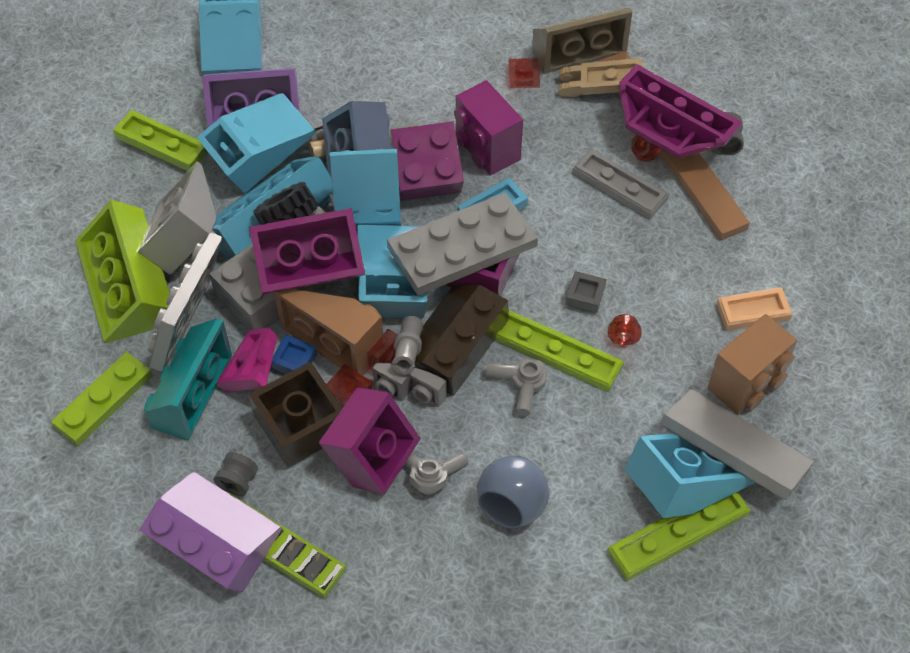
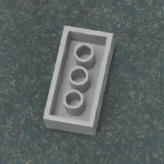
[209,206,333,330]

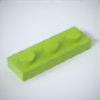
[113,110,209,171]
[51,351,153,447]

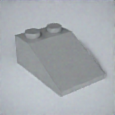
[138,162,216,275]

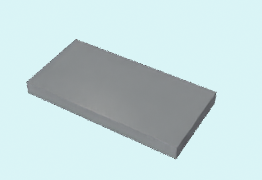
[660,389,814,500]

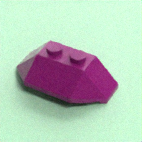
[619,64,743,158]

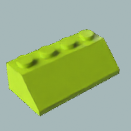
[75,199,170,343]

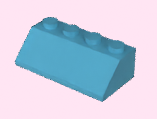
[212,156,333,260]

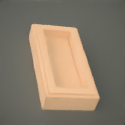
[717,287,792,331]

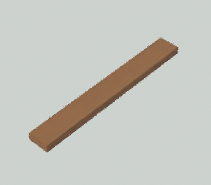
[599,51,750,240]

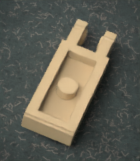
[558,58,643,98]

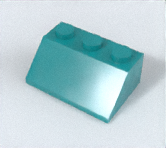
[144,318,232,441]

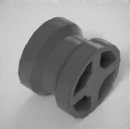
[213,452,258,496]

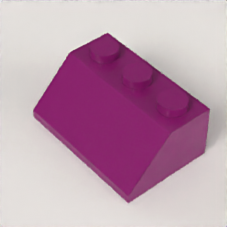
[249,208,365,295]

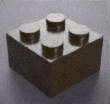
[248,361,342,468]

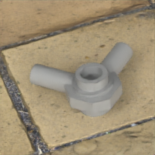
[486,358,547,416]
[405,452,468,495]

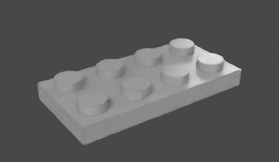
[387,192,538,296]
[148,232,223,372]

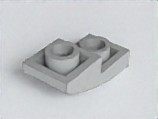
[372,363,446,407]

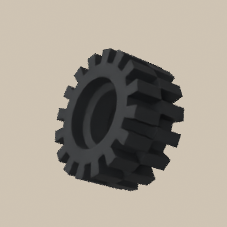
[253,182,318,225]

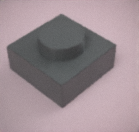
[565,271,607,313]

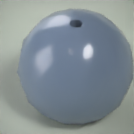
[476,455,549,529]

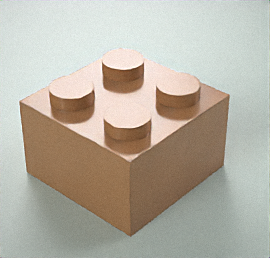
[707,314,797,415]

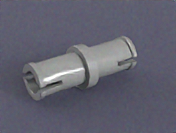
[392,316,423,375]

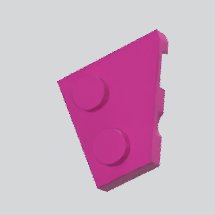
[216,327,278,392]

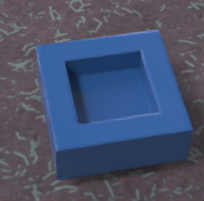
[271,335,317,374]

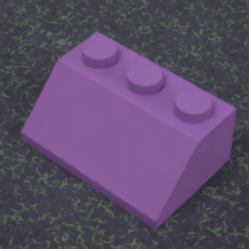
[202,68,300,128]
[139,471,282,592]

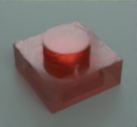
[508,58,540,88]
[367,329,398,372]
[327,364,372,407]

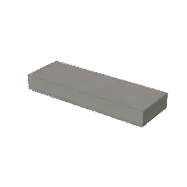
[572,149,669,220]

